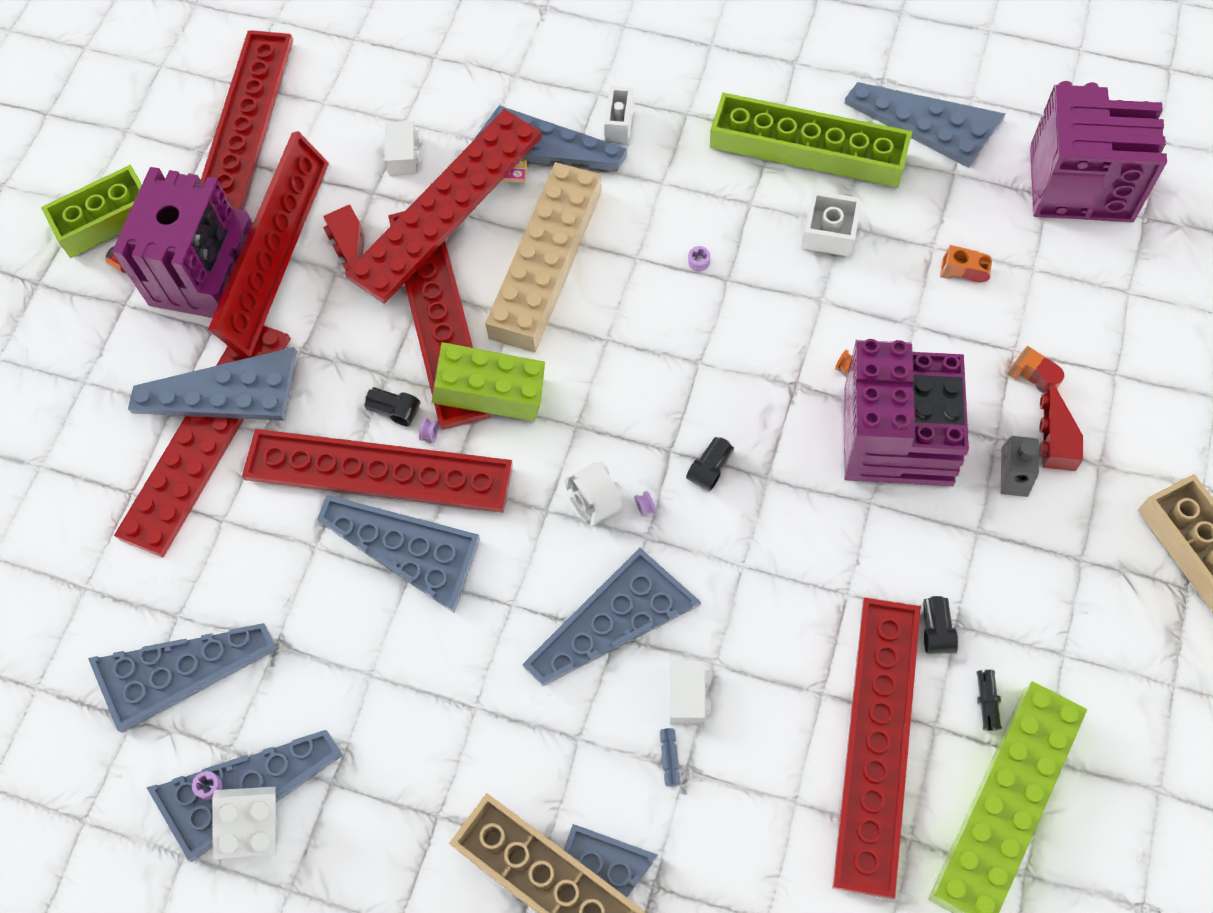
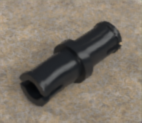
[976,669,1002,731]

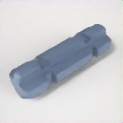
[660,728,681,787]

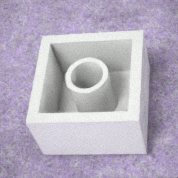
[802,191,862,257]
[212,786,276,860]

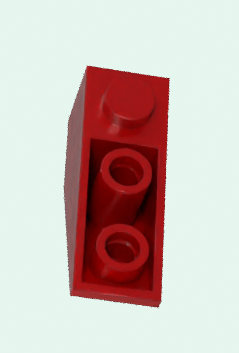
[323,204,365,271]
[1039,384,1083,471]

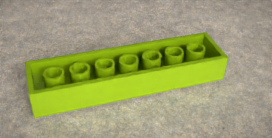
[709,92,913,188]
[928,681,1088,913]

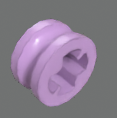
[688,246,711,271]
[419,418,439,443]
[634,490,657,518]
[192,771,223,800]

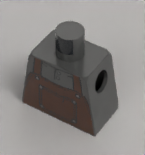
[1000,436,1039,497]

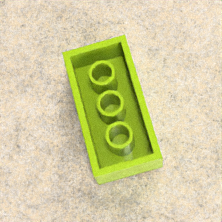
[41,164,142,258]
[431,342,545,421]

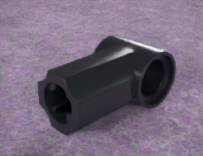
[364,387,421,427]
[686,437,734,492]
[922,596,958,654]

